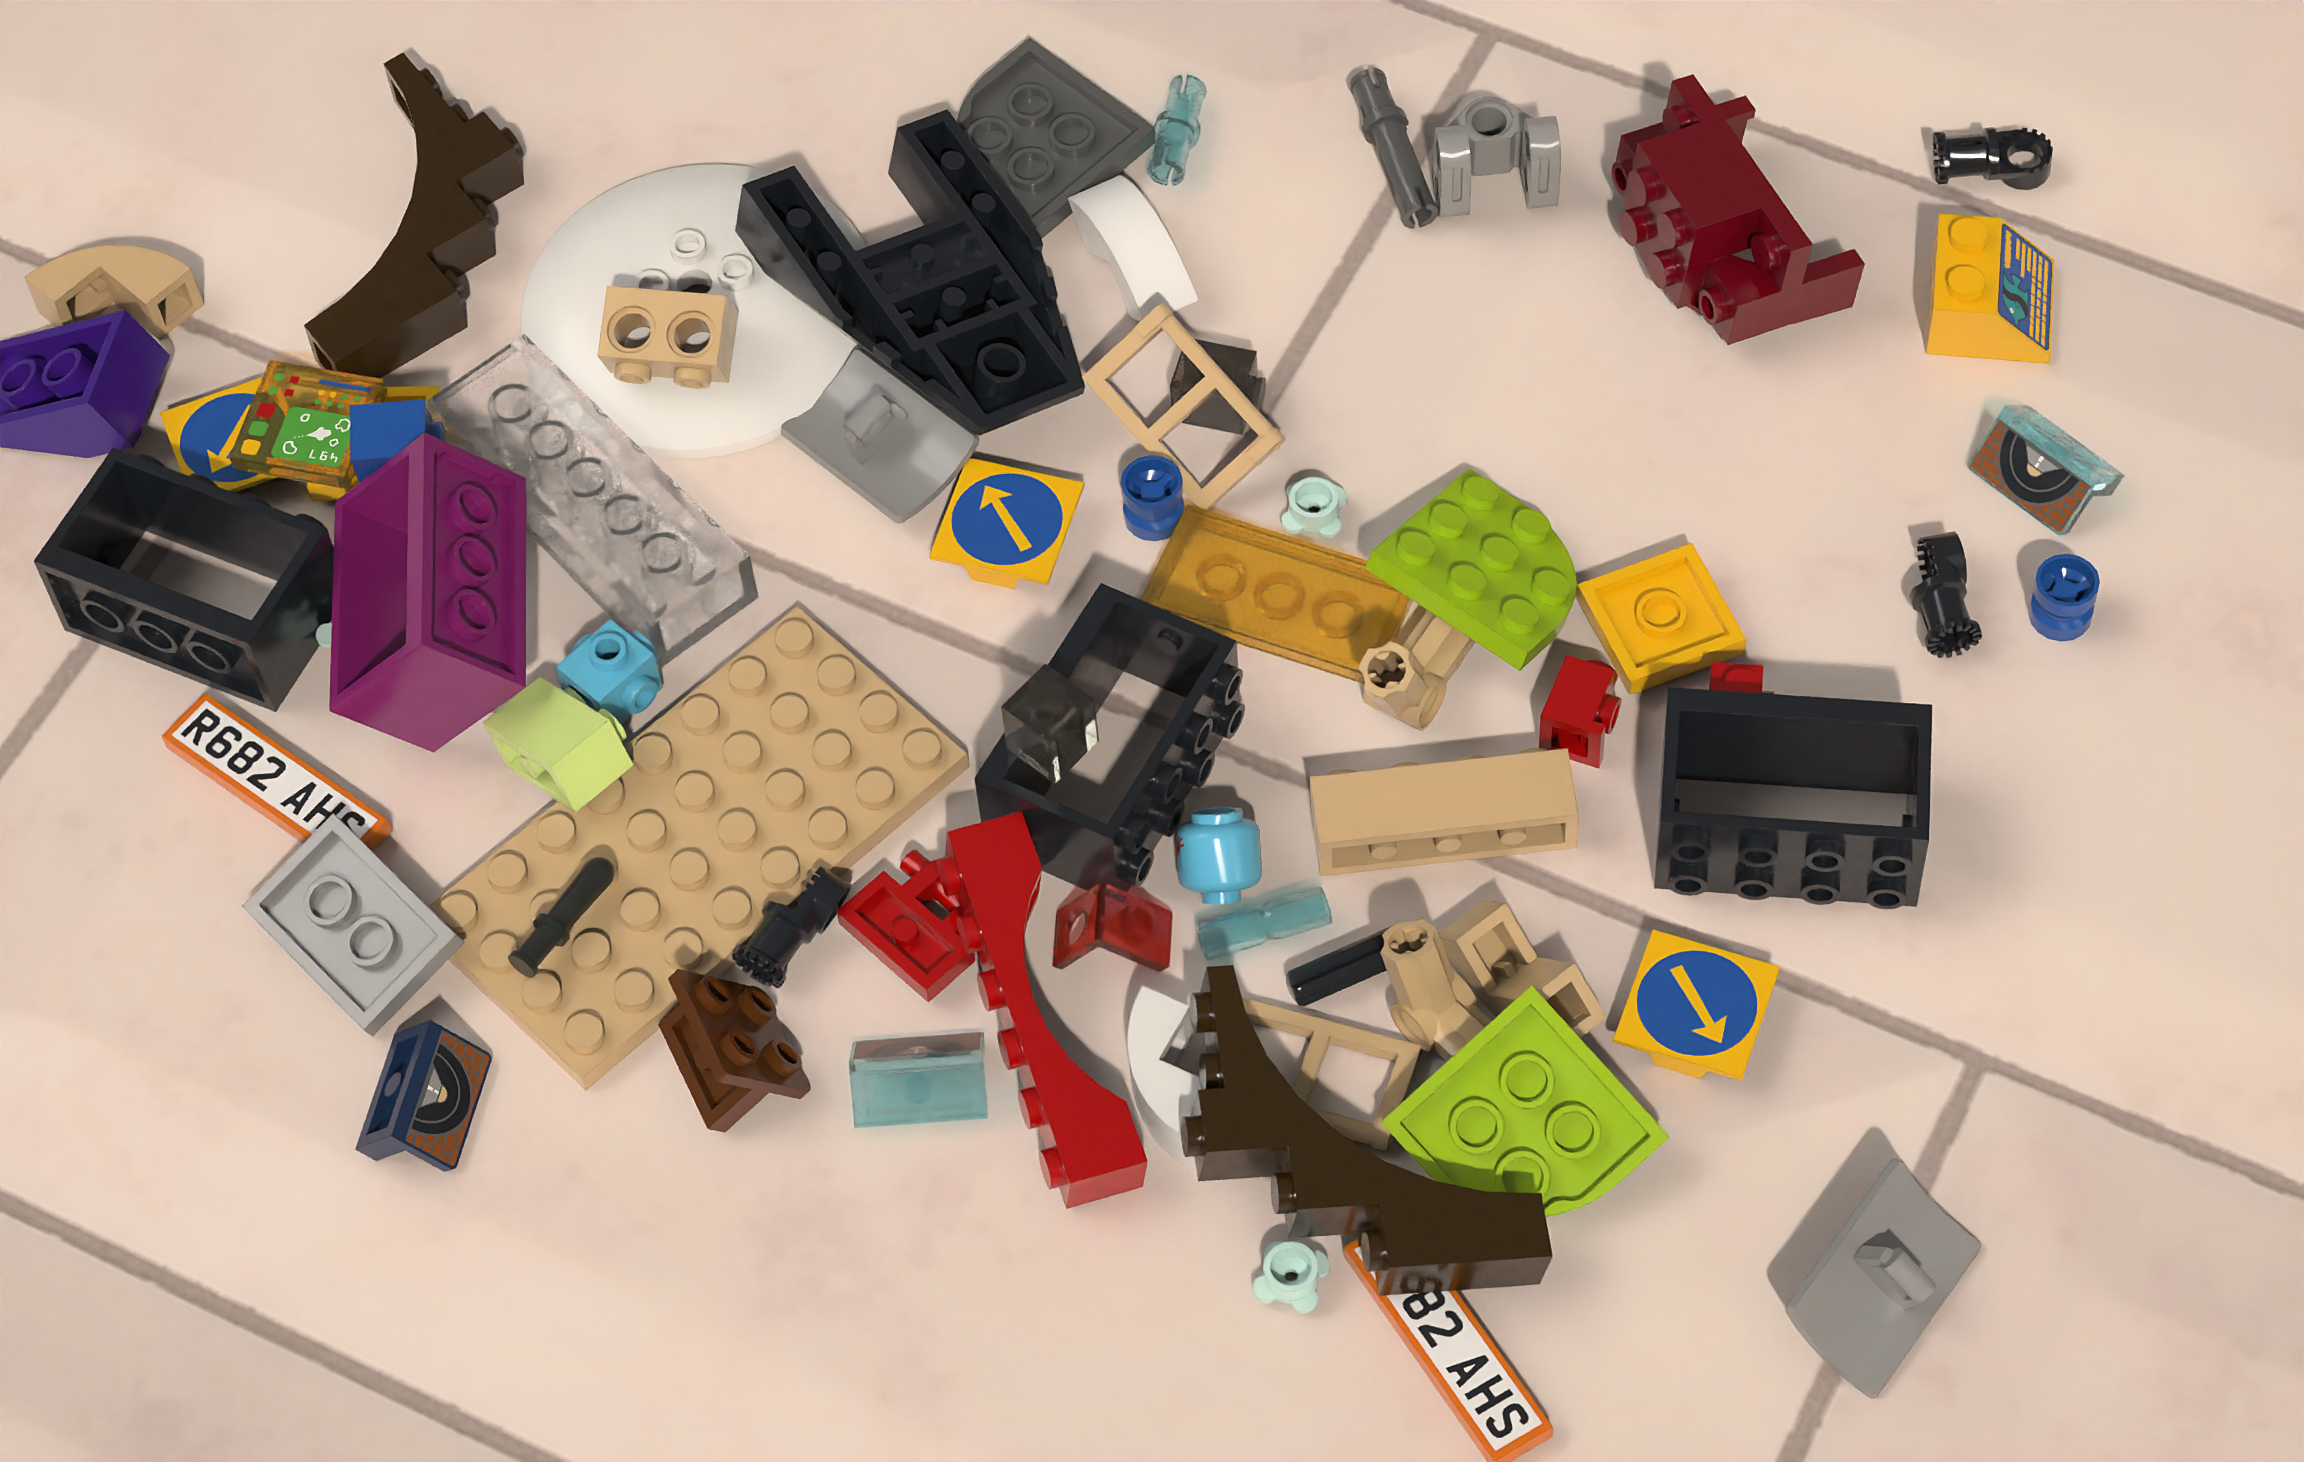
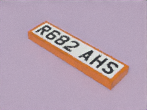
[162,693,392,851]
[1344,1236,1553,1462]

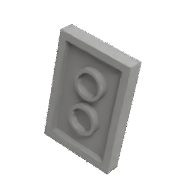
[242,813,465,1037]

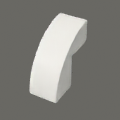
[1068,175,1198,322]
[1127,985,1201,1173]

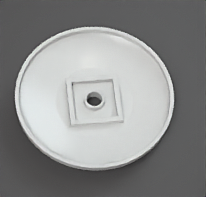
[521,164,868,459]

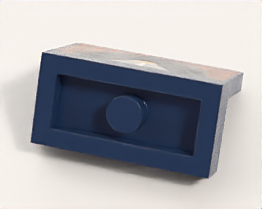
[355,1020,492,1172]

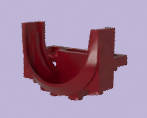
[1611,74,1865,345]

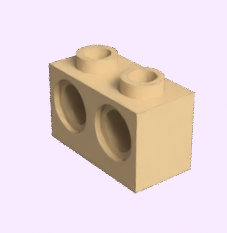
[597,286,738,389]

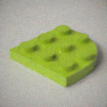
[1365,468,1577,671]
[1381,985,1670,1217]

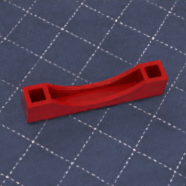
[937,811,1148,1209]

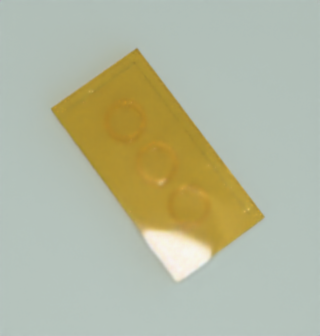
[1140,504,1413,684]

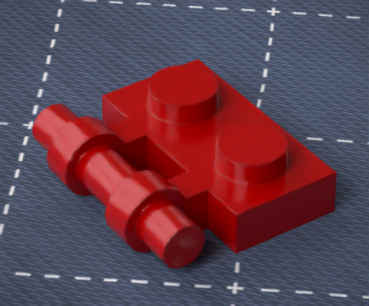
[836,850,976,1003]

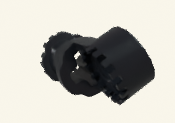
[1932,127,2053,190]
[1909,531,1982,658]
[732,866,852,988]

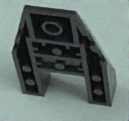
[735,109,1085,435]

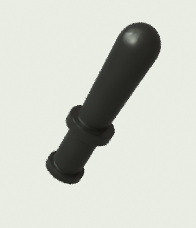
[508,857,615,978]

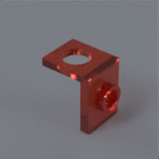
[1052,882,1173,972]

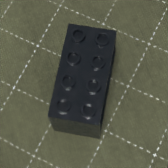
[34,448,334,712]
[974,583,1245,905]
[1654,687,1932,909]

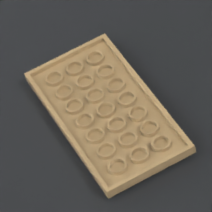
[429,606,970,1091]

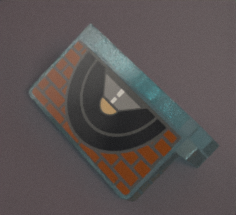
[1967,405,2125,535]
[849,1032,988,1128]

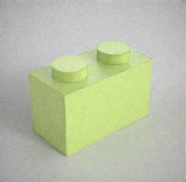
[482,677,634,812]

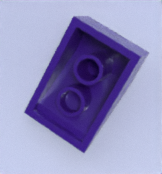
[0,310,170,458]

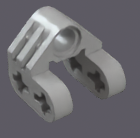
[1432,97,1561,218]

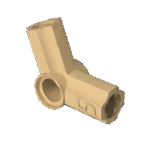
[1358,610,1475,731]
[1380,918,1492,1062]

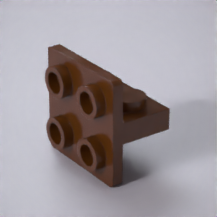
[658,969,811,1133]

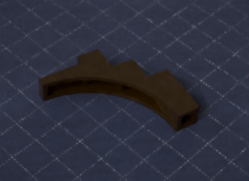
[304,53,524,388]
[1181,965,1553,1296]

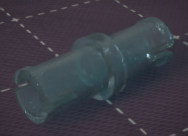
[1147,75,1207,186]

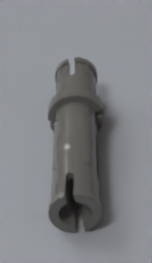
[1349,68,1439,229]

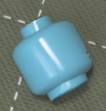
[1176,807,1262,905]

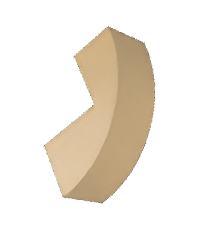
[24,245,204,340]
[1438,900,1607,1038]

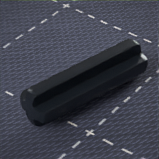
[1286,925,1393,1006]

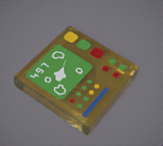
[229,360,388,489]

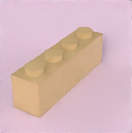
[1310,748,1579,876]

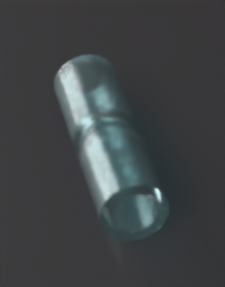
[1196,886,1332,961]

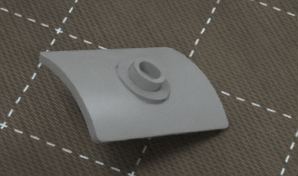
[781,349,980,523]
[1785,1158,1981,1399]

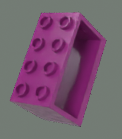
[329,432,526,753]

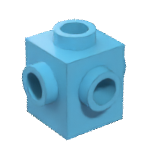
[555,619,663,724]

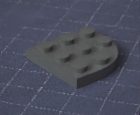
[957,38,1156,239]

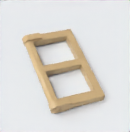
[1082,303,1286,514]
[1242,997,1422,1151]

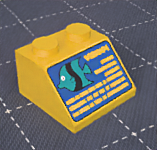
[1926,213,2055,364]

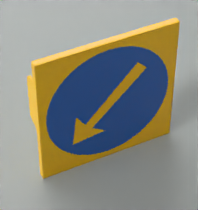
[160,373,310,493]
[929,458,1085,589]
[1613,929,1780,1081]

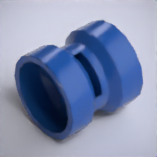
[1120,455,1185,541]
[2028,554,2100,642]

